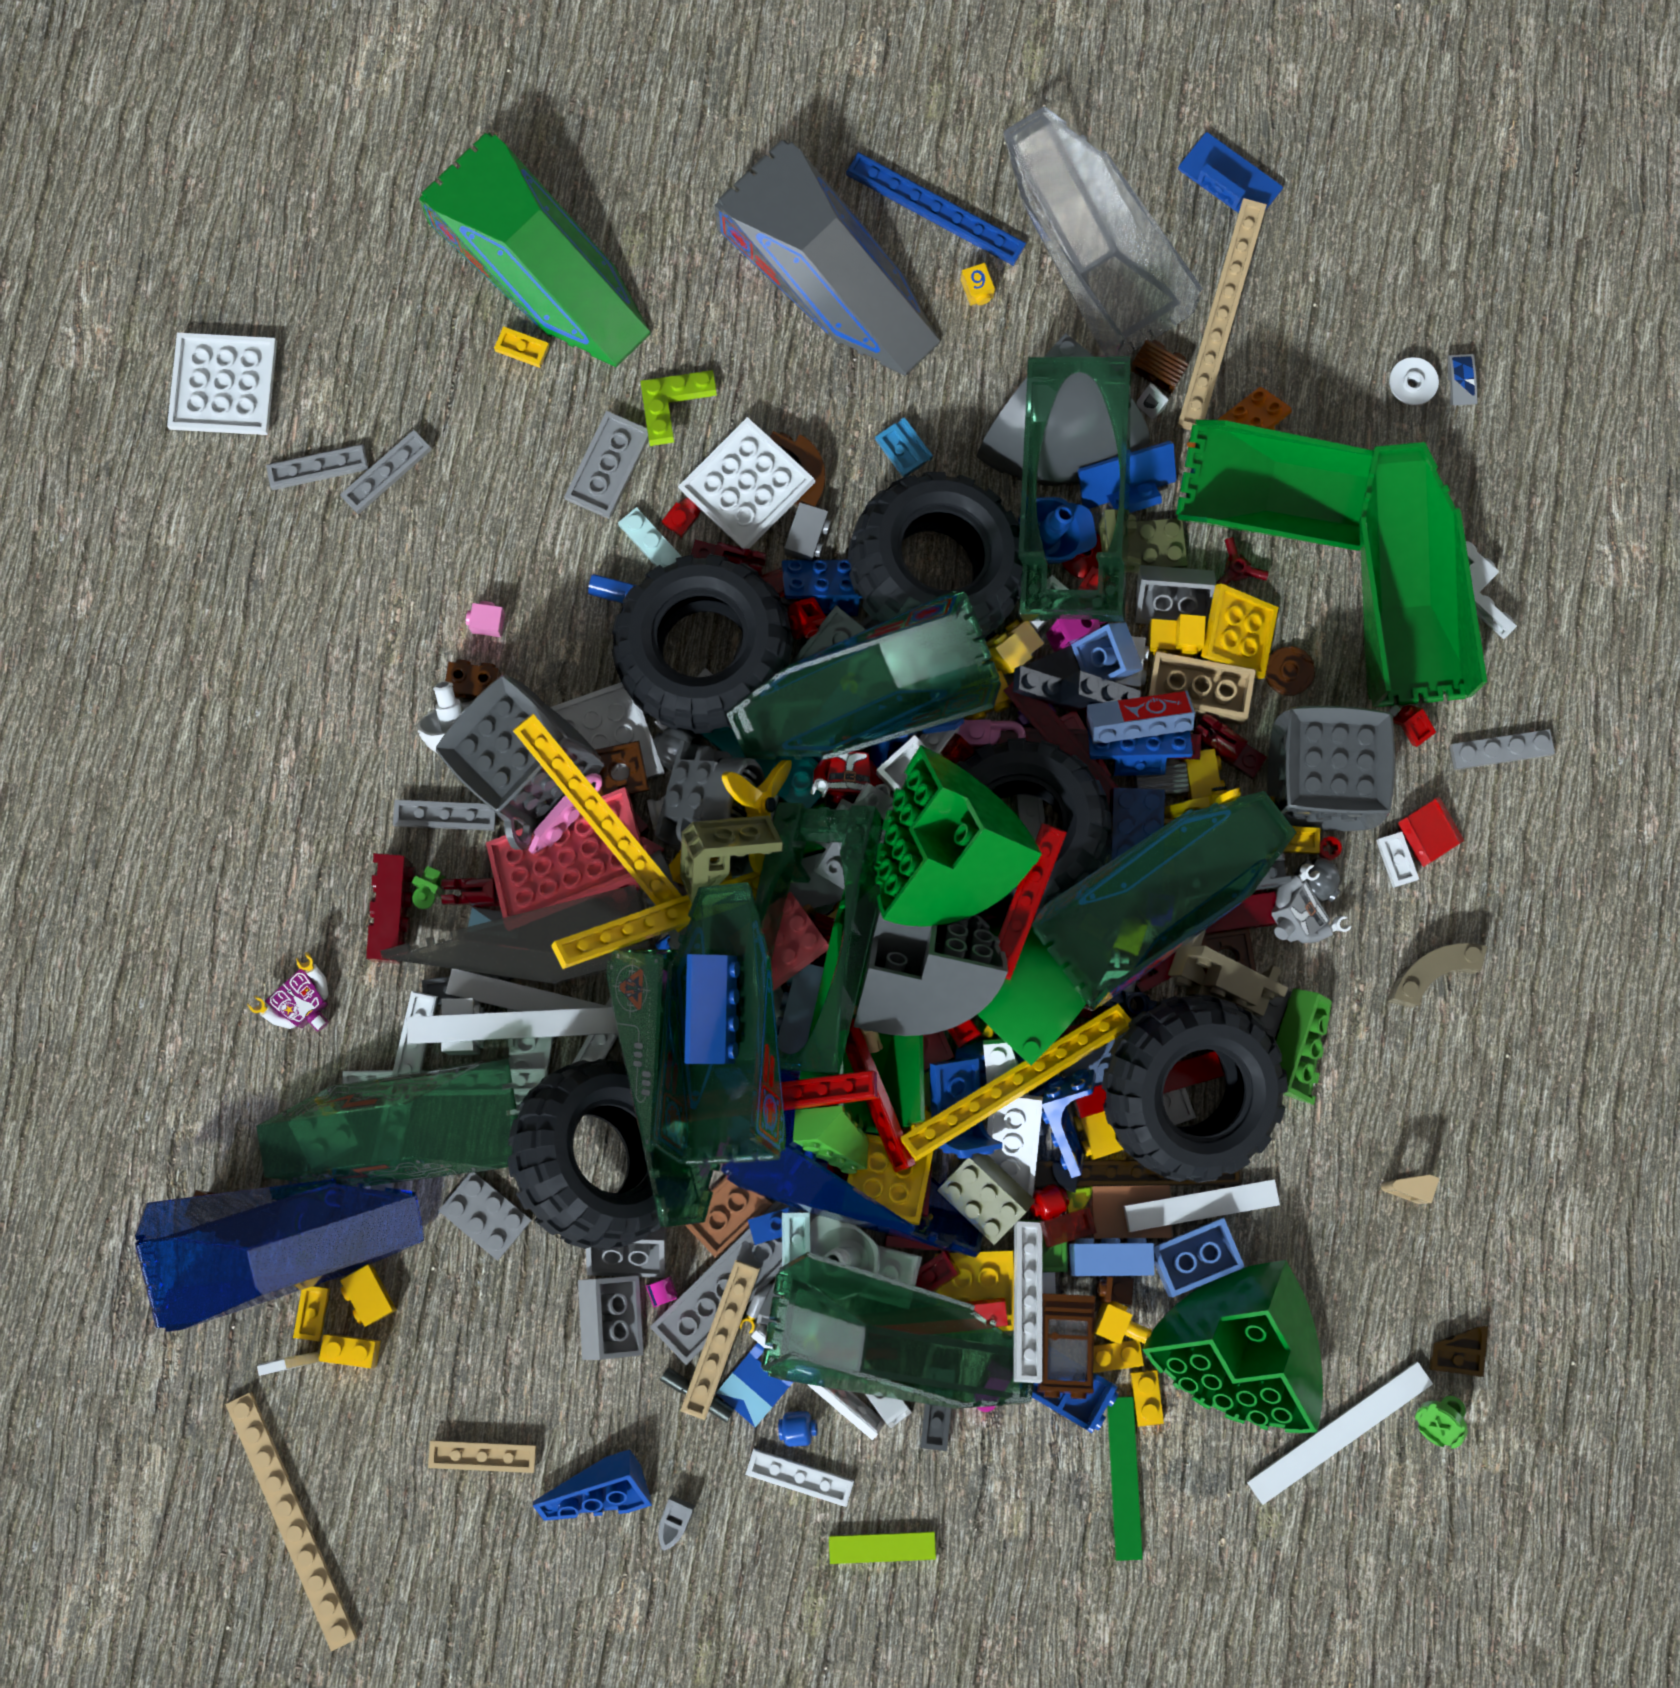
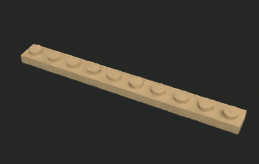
[1177,198,1267,431]
[225,1392,358,1651]

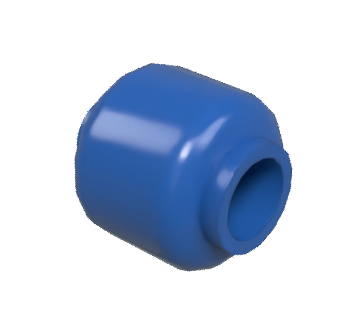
[778,1411,818,1447]

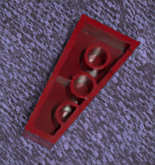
[366,853,416,964]

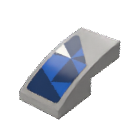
[1448,354,1477,405]

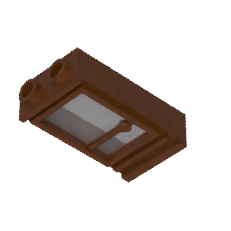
[1037,1293,1095,1399]

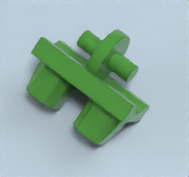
[412,866,446,910]

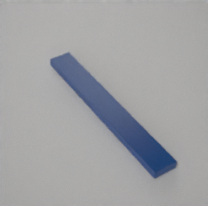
[846,152,1026,266]

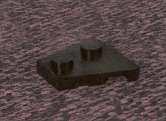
[1429,1325,1488,1377]

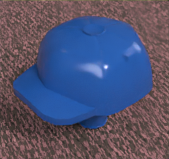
[1018,497,1097,564]

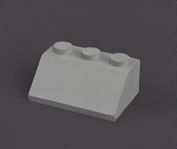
[1135,565,1216,629]
[586,1222,667,1278]
[578,1276,643,1360]

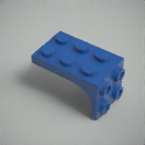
[930,1057,1003,1159]
[1042,1069,1096,1178]
[1014,1345,1119,1433]

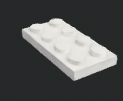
[987,1095,1043,1197]

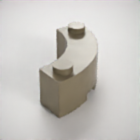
[1387,943,1487,1008]

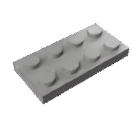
[564,411,649,519]

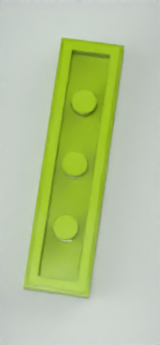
[829,1531,936,1564]

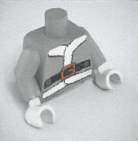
[1271,864,1351,943]

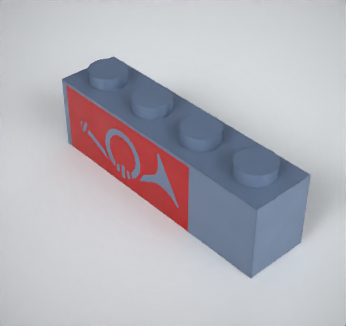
[1087,691,1195,744]

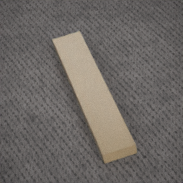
[680,1260,760,1420]

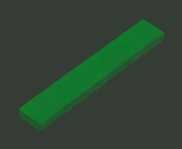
[1107,1396,1143,1561]

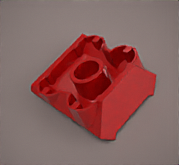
[1398,796,1464,867]

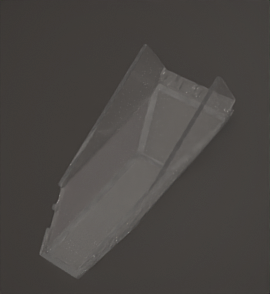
[1003,106,1204,362]

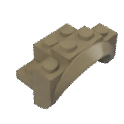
[1168,927,1288,1016]

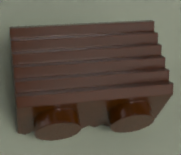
[1130,339,1189,394]

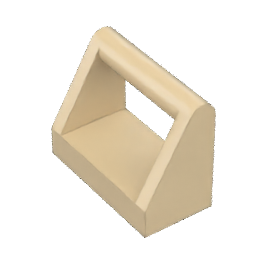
[1381,1175,1440,1204]

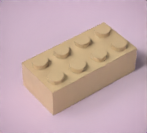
[1146,652,1256,725]

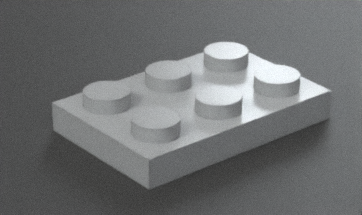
[438,1171,532,1261]

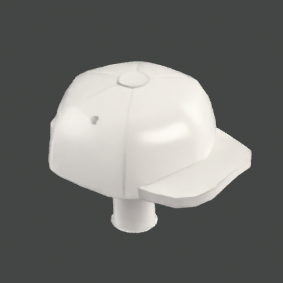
[417,681,471,754]
[810,1216,880,1299]

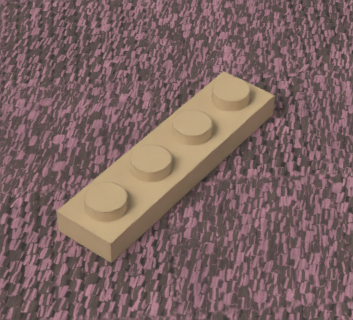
[428,1440,537,1473]

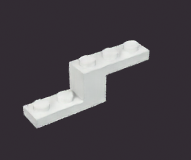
[1466,541,1517,639]

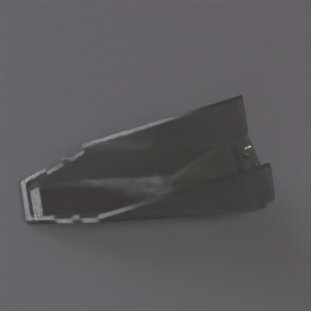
[380,885,656,983]

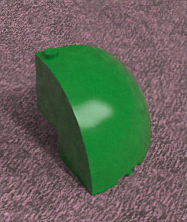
[875,745,1042,927]
[977,917,1111,1066]
[1142,1260,1323,1433]

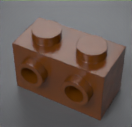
[445,659,501,700]

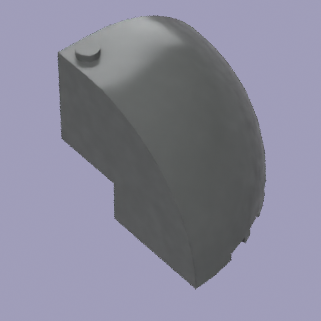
[977,333,1150,486]
[854,893,1008,1036]

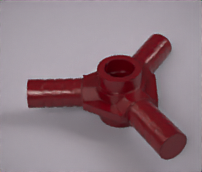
[1216,537,1269,585]

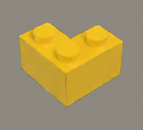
[1147,614,1206,658]
[982,619,1044,674]

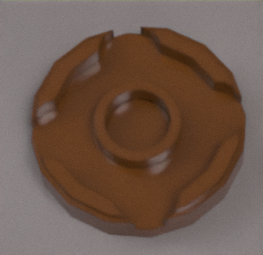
[1265,646,1315,696]

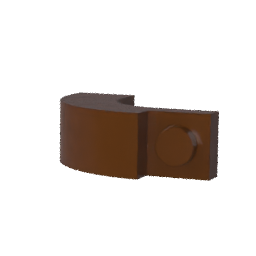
[770,431,825,508]

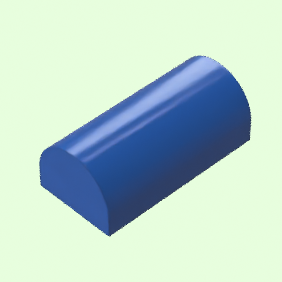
[588,574,636,604]

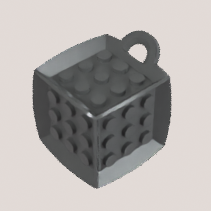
[436,675,604,850]
[1267,705,1401,831]

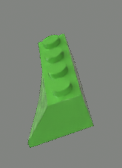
[1276,988,1332,1105]
[793,1105,869,1174]

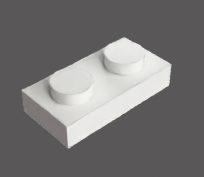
[1376,832,1419,888]

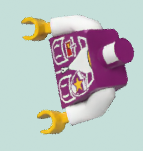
[247,952,329,1032]

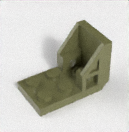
[1099,509,1188,574]
[680,815,782,904]

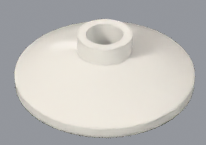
[1389,357,1439,405]

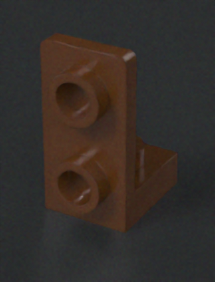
[1096,1276,1134,1305]

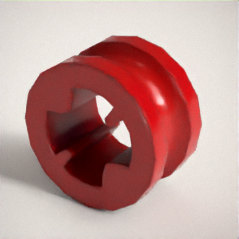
[1318,837,1342,861]

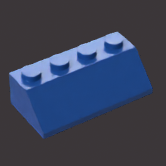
[685,954,740,1064]

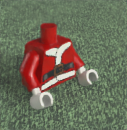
[810,737,890,797]

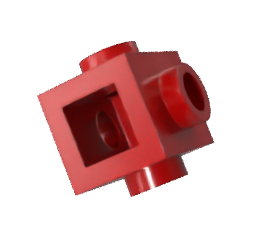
[787,597,826,639]

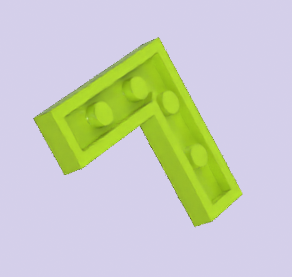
[640,370,717,446]

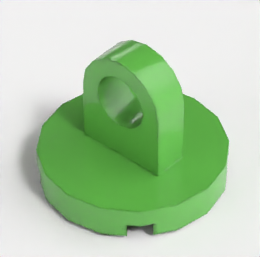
[1415,1396,1468,1448]

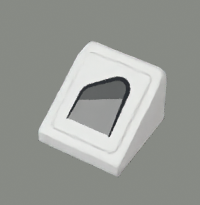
[1136,384,1168,419]

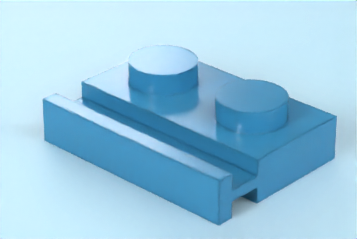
[875,417,933,477]

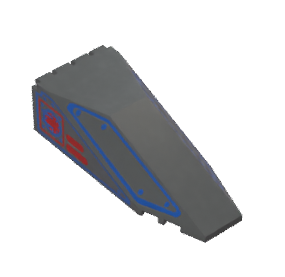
[714,140,940,376]

